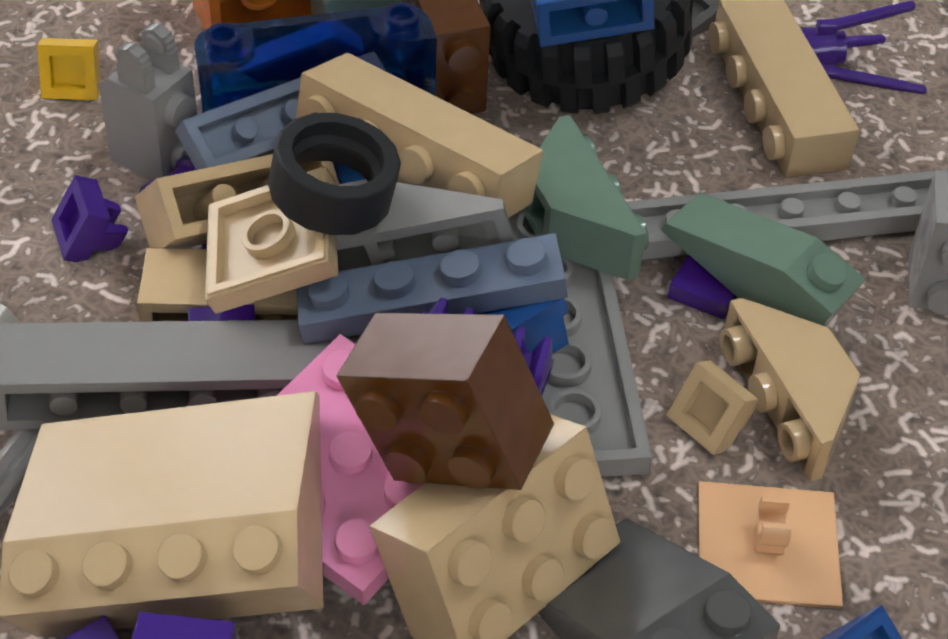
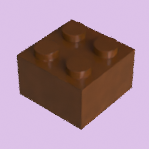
[336,313,554,490]

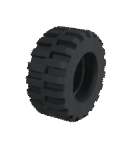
[483,0,693,114]

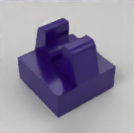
[51,175,128,262]

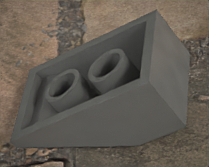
[538,518,780,639]

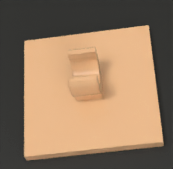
[698,481,843,609]

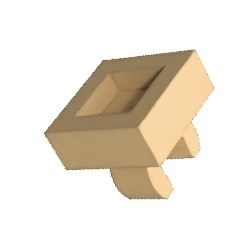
[666,360,759,455]

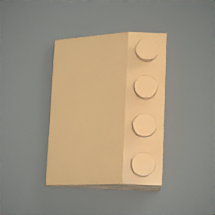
[0,391,323,637]

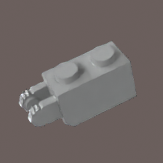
[99,22,197,181]

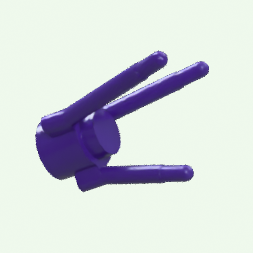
[800,1,927,94]

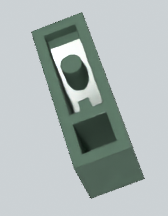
[661,192,866,326]

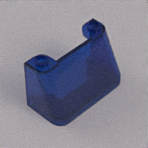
[194,2,437,114]

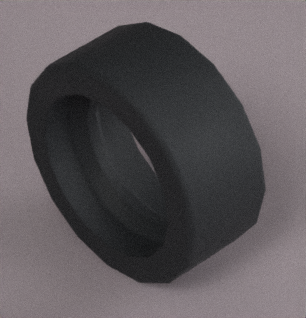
[268,113,401,235]

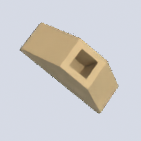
[719,298,860,482]

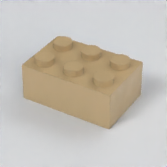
[369,414,621,639]

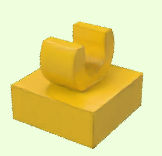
[37,38,101,100]

